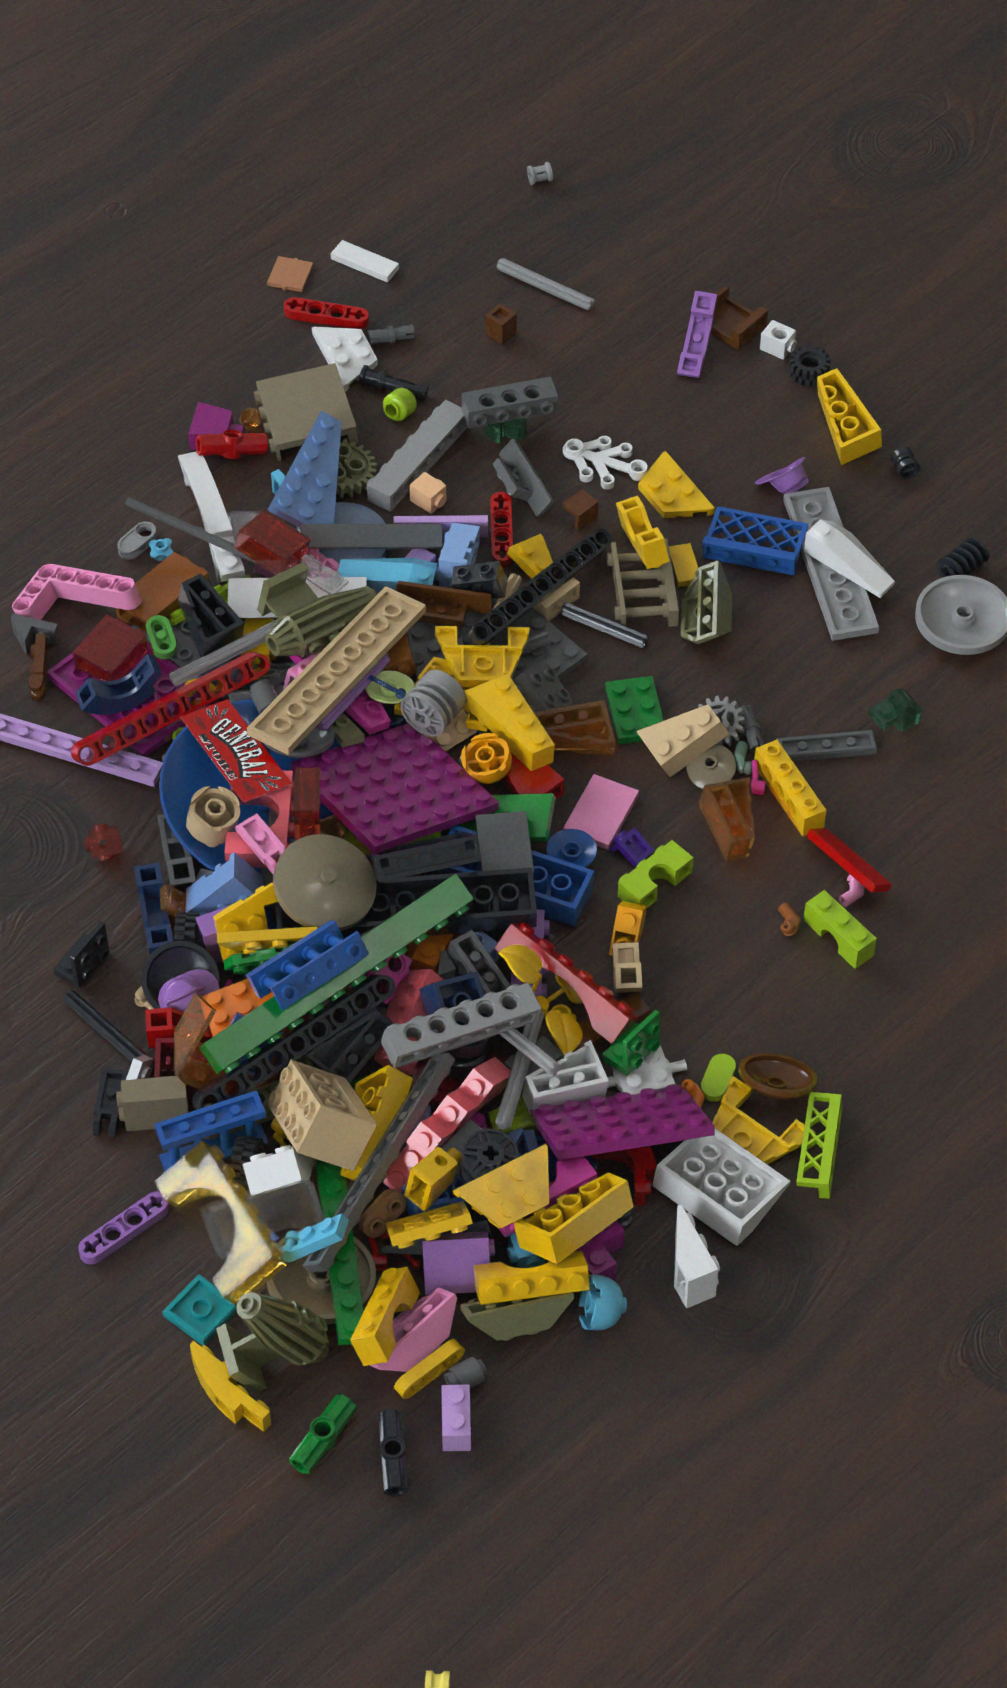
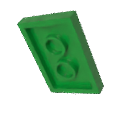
[605,676,664,745]

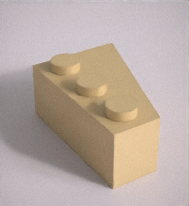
[636,704,730,777]

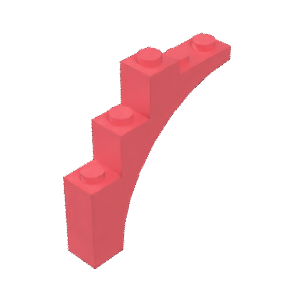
[383,1057,511,1193]

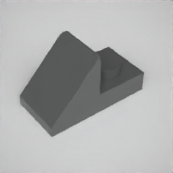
[11,614,60,654]

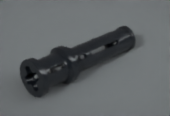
[359,365,429,401]

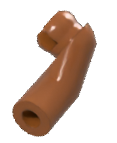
[778,902,801,936]

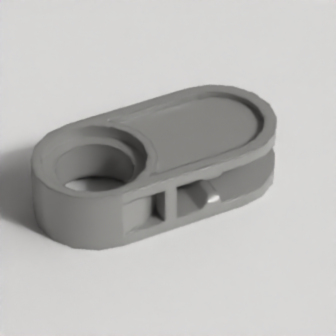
[117,521,157,560]

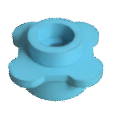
[149,538,173,561]

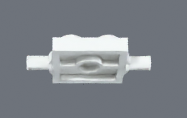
[607,1045,687,1095]

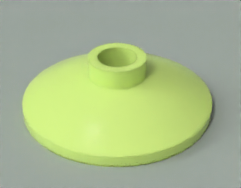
[365,670,414,704]

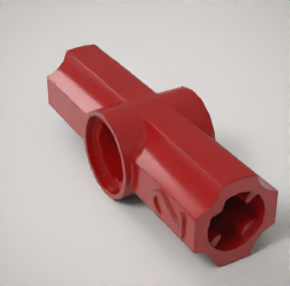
[195,429,268,459]

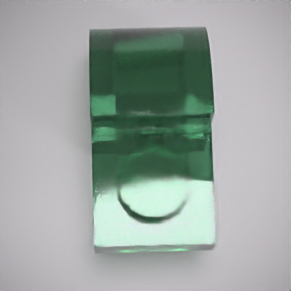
[483,418,527,443]
[868,688,922,732]

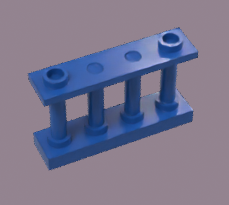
[246,920,369,1010]
[154,1090,269,1179]

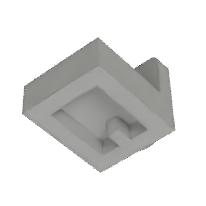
[126,1055,153,1080]

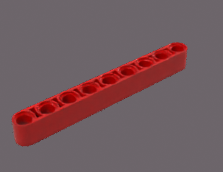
[71,651,270,766]

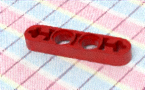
[284,297,369,329]
[490,492,513,568]

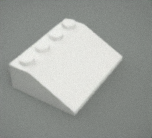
[652,1129,790,1246]

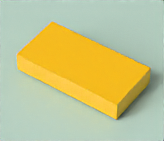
[669,543,698,587]

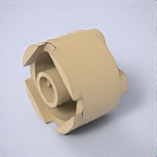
[186,786,240,847]

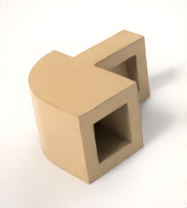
[612,942,642,993]

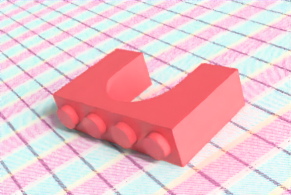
[224,771,299,868]

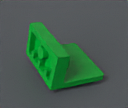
[602,1010,661,1076]

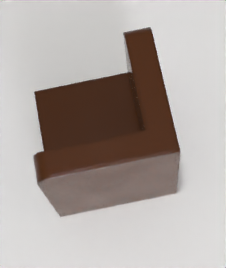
[485,303,517,345]
[563,489,599,531]

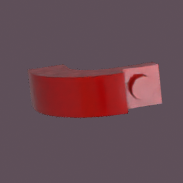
[591,1146,656,1206]

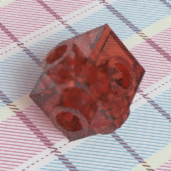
[84,823,123,861]

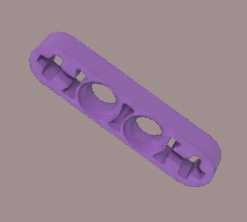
[78,1191,169,1265]

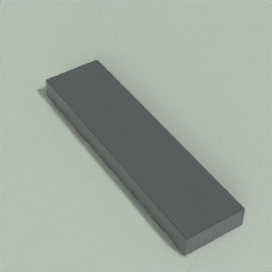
[776,730,877,762]

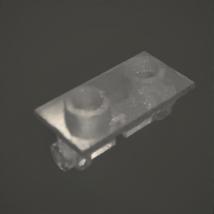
[301,554,349,594]

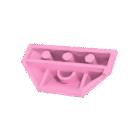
[370,1287,457,1372]

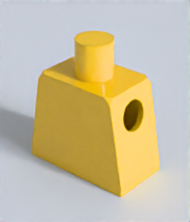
[404,1147,462,1212]

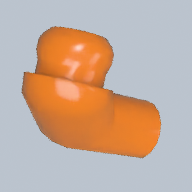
[681,1079,705,1108]

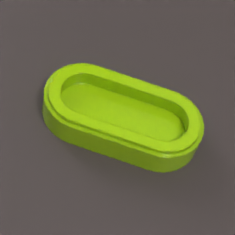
[701,1054,736,1102]

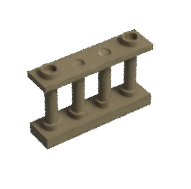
[606,538,679,627]

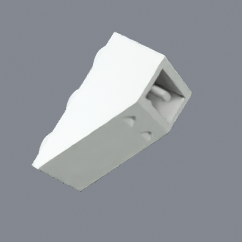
[243,1145,315,1196]
[674,1204,720,1309]

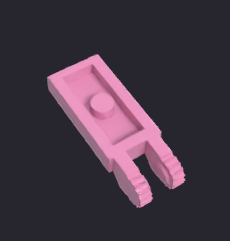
[235,814,285,874]

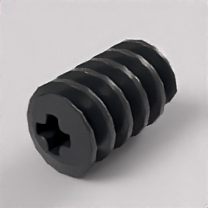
[937,537,990,578]

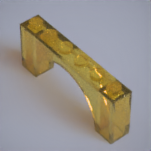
[154,1141,287,1306]

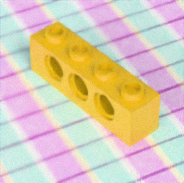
[755,740,826,837]

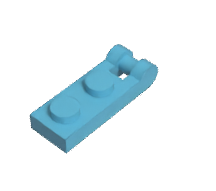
[279,1213,349,1262]

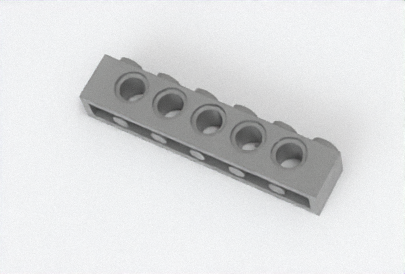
[381,983,541,1068]

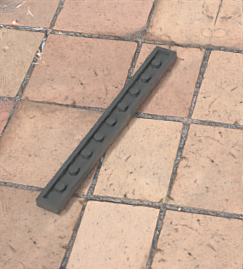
[303,1053,455,1273]

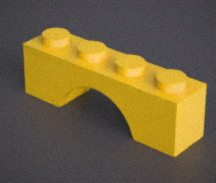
[616,496,670,569]
[473,1251,589,1305]
[350,1267,420,1366]

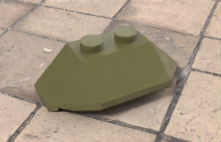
[681,560,732,644]
[460,1292,574,1341]

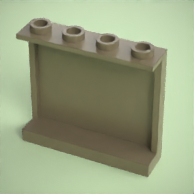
[253,363,358,461]

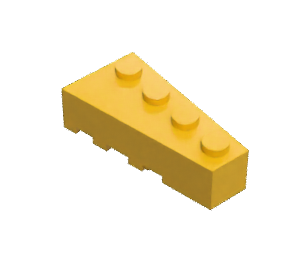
[817,368,882,465]
[464,674,555,771]
[340,1065,413,1182]
[513,1173,634,1264]

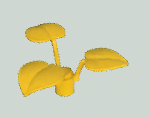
[498,945,583,1056]

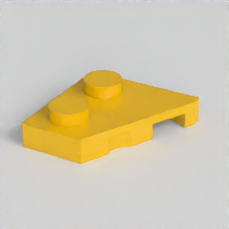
[507,534,553,579]

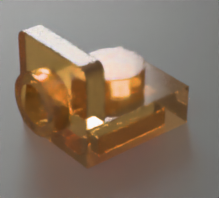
[160,884,186,926]

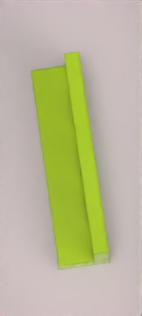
[797,1092,842,1199]

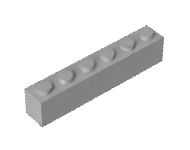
[366,400,468,512]

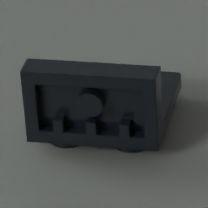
[53,922,110,988]

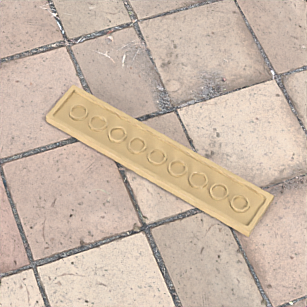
[247,586,426,755]

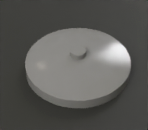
[915,575,1007,655]

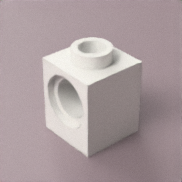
[760,320,797,360]

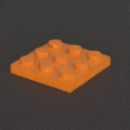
[201,979,290,1037]

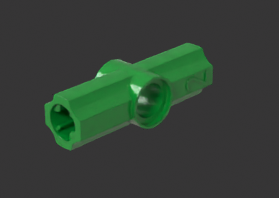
[289,1394,357,1474]

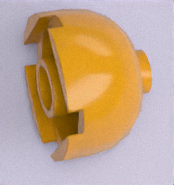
[461,733,512,784]

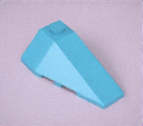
[336,558,438,592]

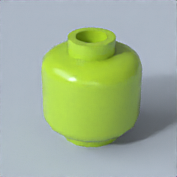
[383,388,417,421]

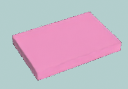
[563,774,639,850]

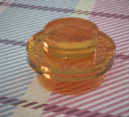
[239,407,260,430]

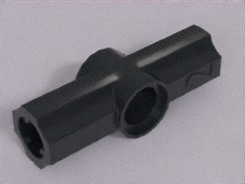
[378,1409,408,1497]

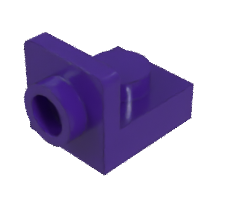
[610,827,654,868]

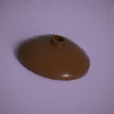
[739,1053,817,1100]

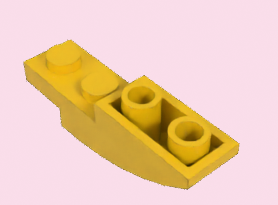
[190,1341,271,1432]

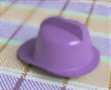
[755,457,809,493]
[158,969,219,1014]

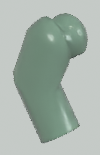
[733,741,752,775]

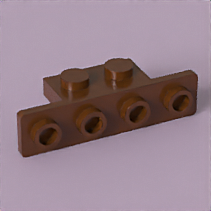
[397,581,492,628]

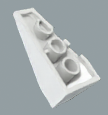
[804,519,895,598]

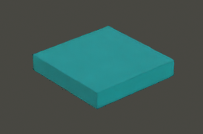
[162,1274,238,1345]

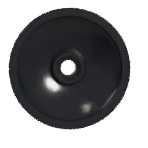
[141,941,220,1014]

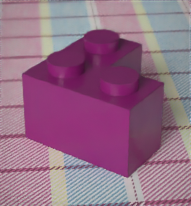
[574,1220,624,1280]

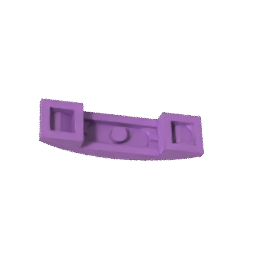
[677,291,717,378]

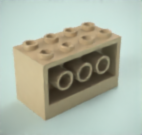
[268,1060,377,1171]

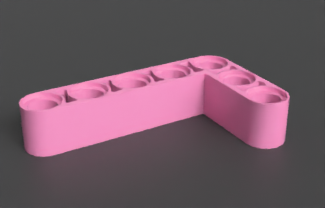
[12,564,142,620]

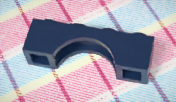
[134,862,174,956]

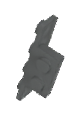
[493,439,554,517]

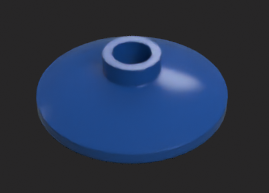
[547,829,597,868]

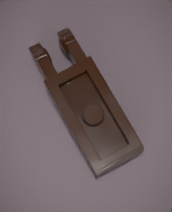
[28,634,48,701]

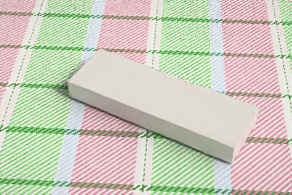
[331,240,399,283]

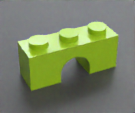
[618,840,693,908]
[803,890,877,969]

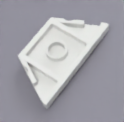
[312,327,378,391]

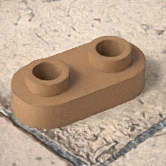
[359,1189,406,1238]

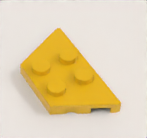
[638,451,715,518]
[216,927,317,956]
[453,1144,549,1229]

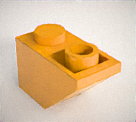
[609,901,647,956]

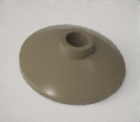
[687,744,736,790]

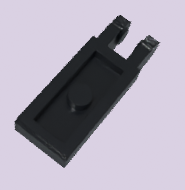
[92,1068,129,1138]

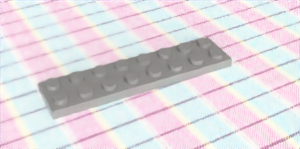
[783,487,879,641]

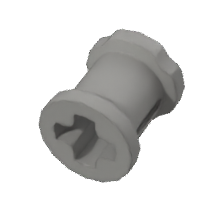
[527,162,553,185]

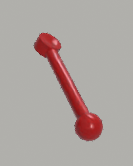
[381,1230,422,1270]

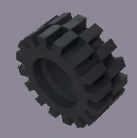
[789,345,831,387]
[174,912,201,946]
[230,1135,266,1185]

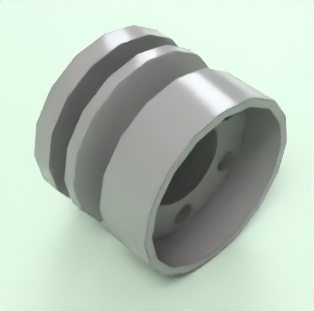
[400,670,467,736]

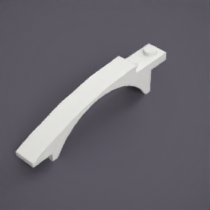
[178,452,245,583]

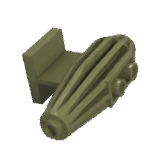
[257,562,377,658]
[216,1292,329,1393]

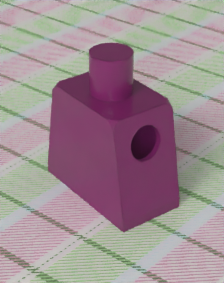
[188,402,245,450]

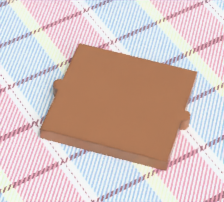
[267,256,313,292]

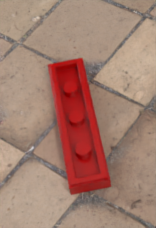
[807,828,892,893]

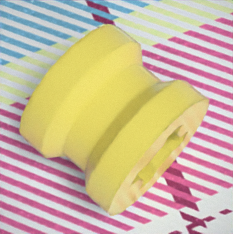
[425,1670,450,1688]

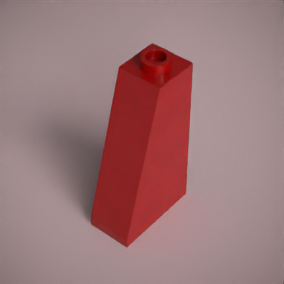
[501,748,564,800]

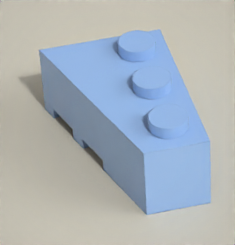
[435,523,480,588]

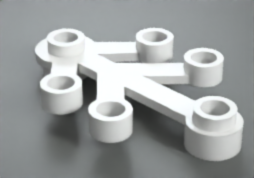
[563,436,647,490]

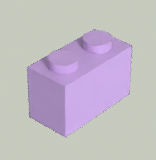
[441,1385,471,1451]

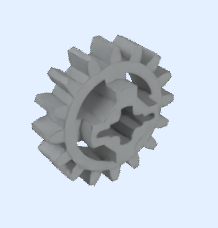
[698,696,746,747]

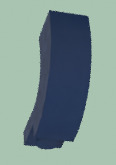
[75,654,162,715]

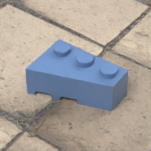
[185,852,264,916]

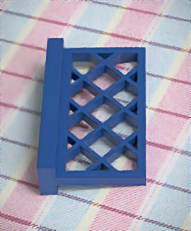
[702,506,808,575]

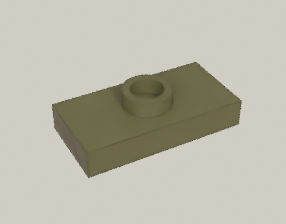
[332,713,365,747]

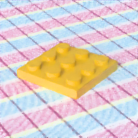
[385,1201,473,1248]

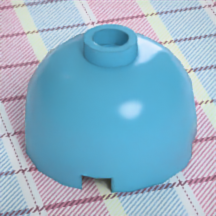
[579,1274,627,1331]

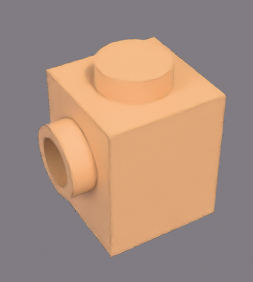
[410,472,447,514]

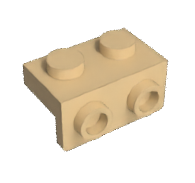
[424,709,478,752]

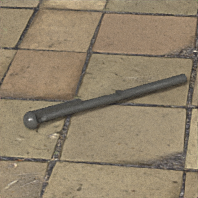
[125,497,294,574]

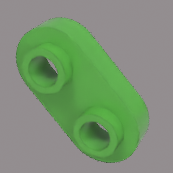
[146,615,177,659]

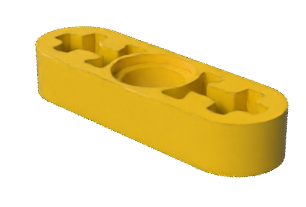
[394,1339,465,1399]

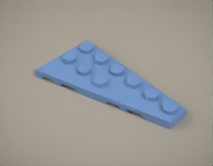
[267,411,342,528]

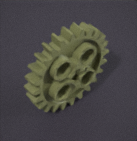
[336,439,377,498]

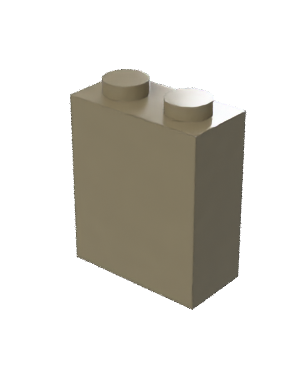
[116,1075,189,1131]

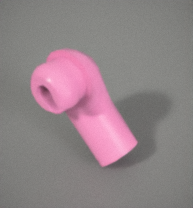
[839,875,865,907]

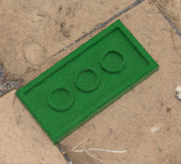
[457,793,556,842]

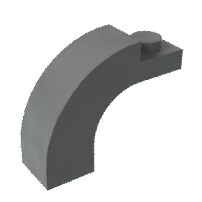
[157,814,196,887]

